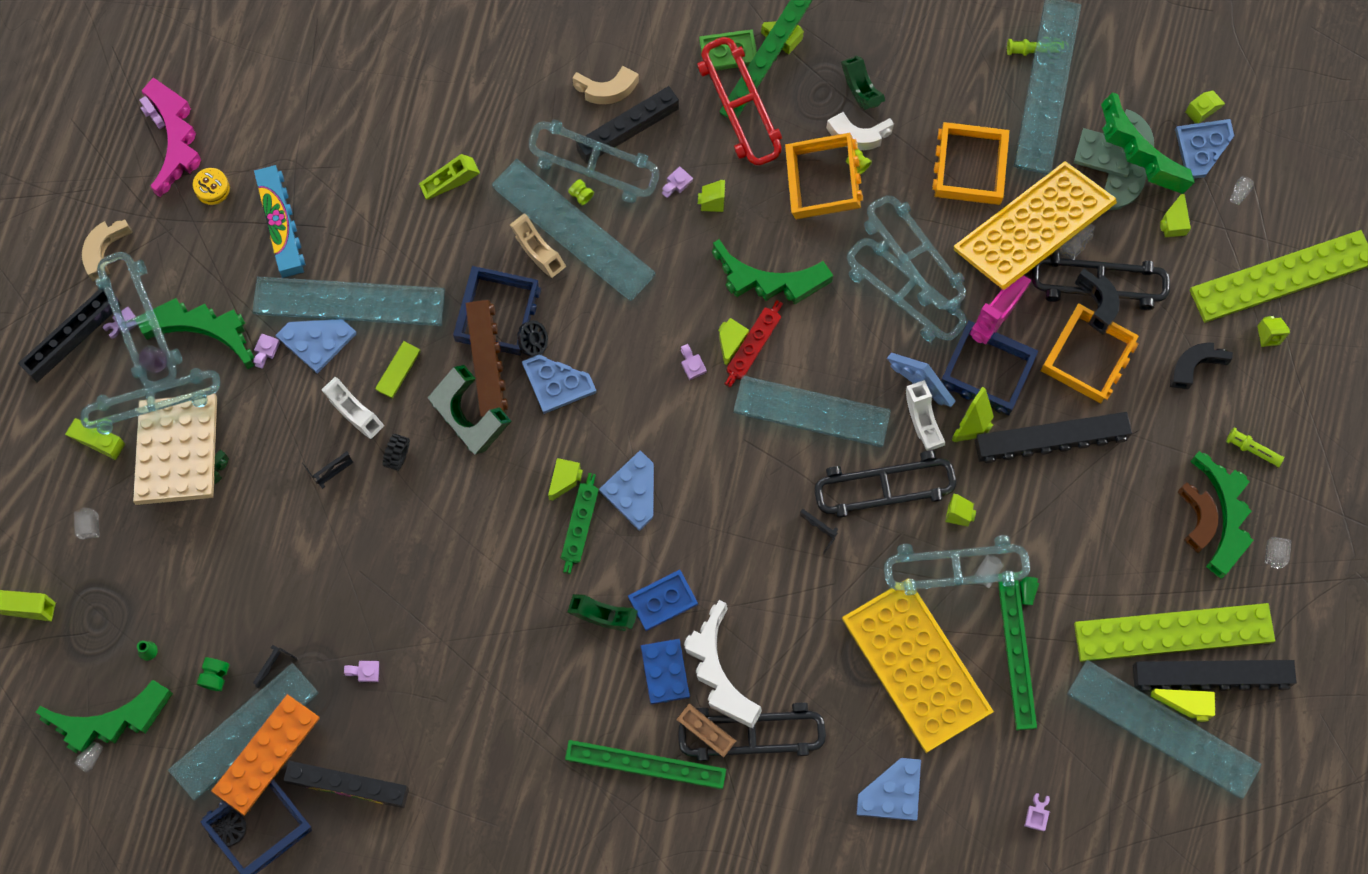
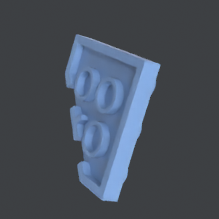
[1175,119,1234,179]
[275,319,357,373]
[887,353,955,407]
[522,355,596,414]
[599,451,654,531]
[856,758,921,821]

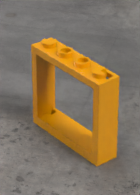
[932,122,1010,205]
[785,133,863,219]
[1041,303,1139,404]

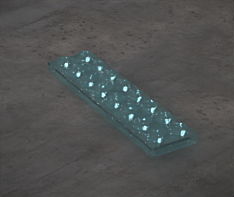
[733,375,891,447]
[168,663,319,801]

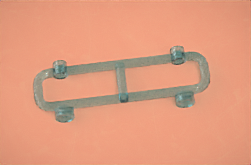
[529,120,659,203]
[864,196,966,310]
[847,238,967,342]
[95,252,183,389]
[81,368,221,435]
[884,535,1030,595]

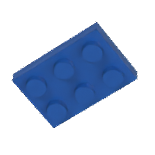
[628,570,698,631]
[641,639,690,704]

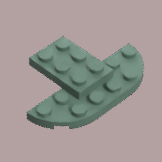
[1073,109,1154,210]

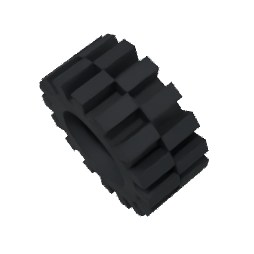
[382,433,410,471]

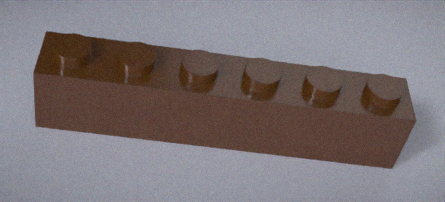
[465,300,508,417]

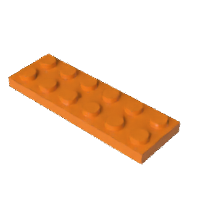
[211,694,320,816]

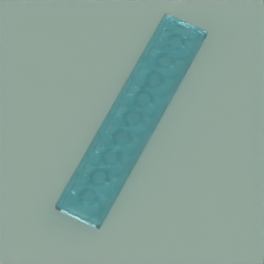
[1014,0,1081,175]
[492,159,655,301]
[253,277,445,326]
[1067,660,1262,799]

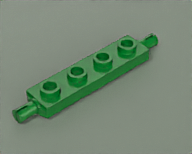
[560,473,599,574]

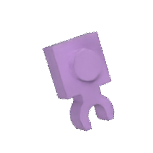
[140,96,166,129]
[103,307,138,339]
[1024,793,1050,832]

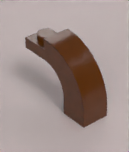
[1178,482,1218,553]

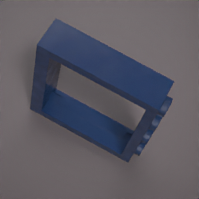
[453,266,541,356]
[941,321,1038,415]
[200,779,312,874]

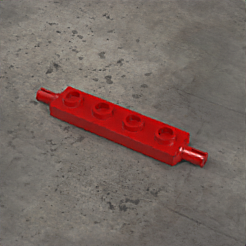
[724,300,783,387]

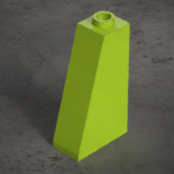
[0,590,56,622]

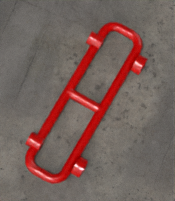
[697,37,782,165]

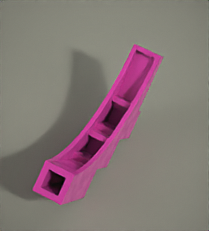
[142,77,201,197]
[970,275,1031,344]

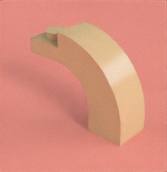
[573,66,639,104]
[510,214,566,278]
[82,220,132,281]

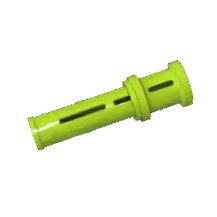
[1007,39,1064,56]
[1226,427,1284,468]

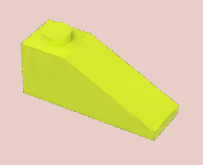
[1151,689,1215,722]

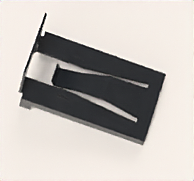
[302,451,354,489]
[800,508,838,555]
[253,645,298,688]

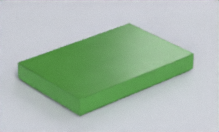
[699,29,757,70]

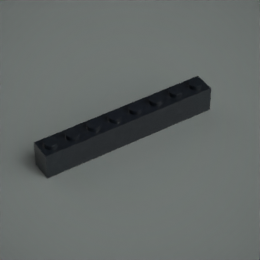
[974,412,1132,463]
[1133,660,1297,692]

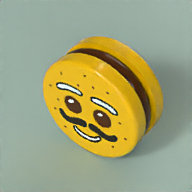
[193,168,230,205]

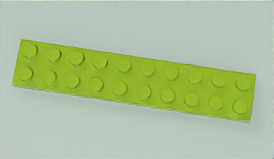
[1190,230,1368,323]
[1074,603,1275,662]

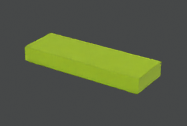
[375,341,421,399]

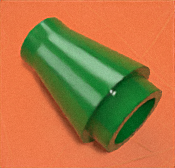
[1020,576,1039,605]
[137,641,158,661]

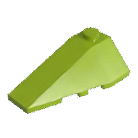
[952,387,994,442]

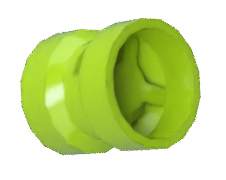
[846,149,872,174]
[568,179,594,205]

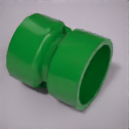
[196,657,230,692]

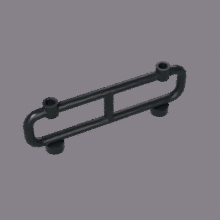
[1031,252,1170,311]
[815,450,956,518]
[678,703,826,761]

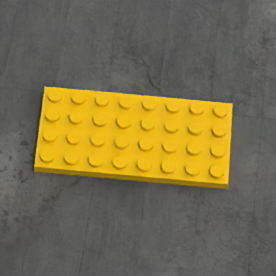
[954,161,1117,290]
[842,578,994,753]

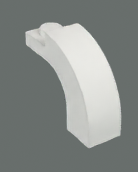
[826,112,894,150]
[322,377,384,439]
[906,380,945,451]

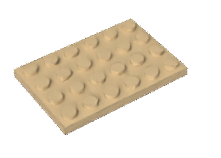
[133,394,217,505]

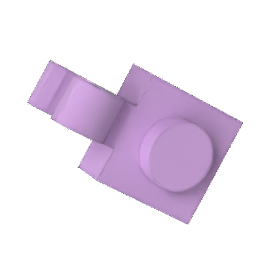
[662,166,693,198]
[253,334,280,369]
[681,344,707,380]
[344,661,379,682]

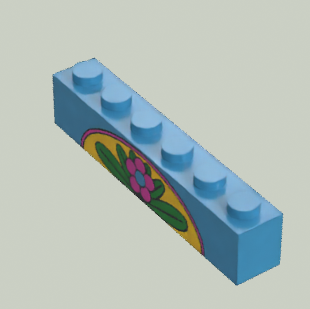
[254,165,306,278]

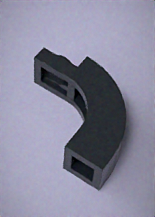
[1075,269,1120,335]
[1170,342,1233,389]

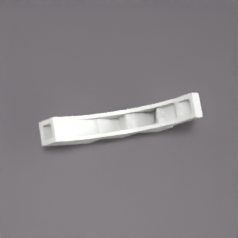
[684,600,762,729]

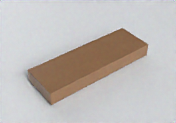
[677,704,736,757]

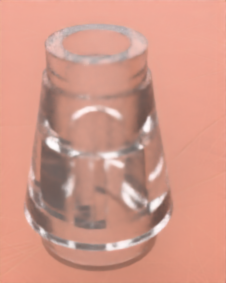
[1230,176,1254,205]
[74,742,104,773]

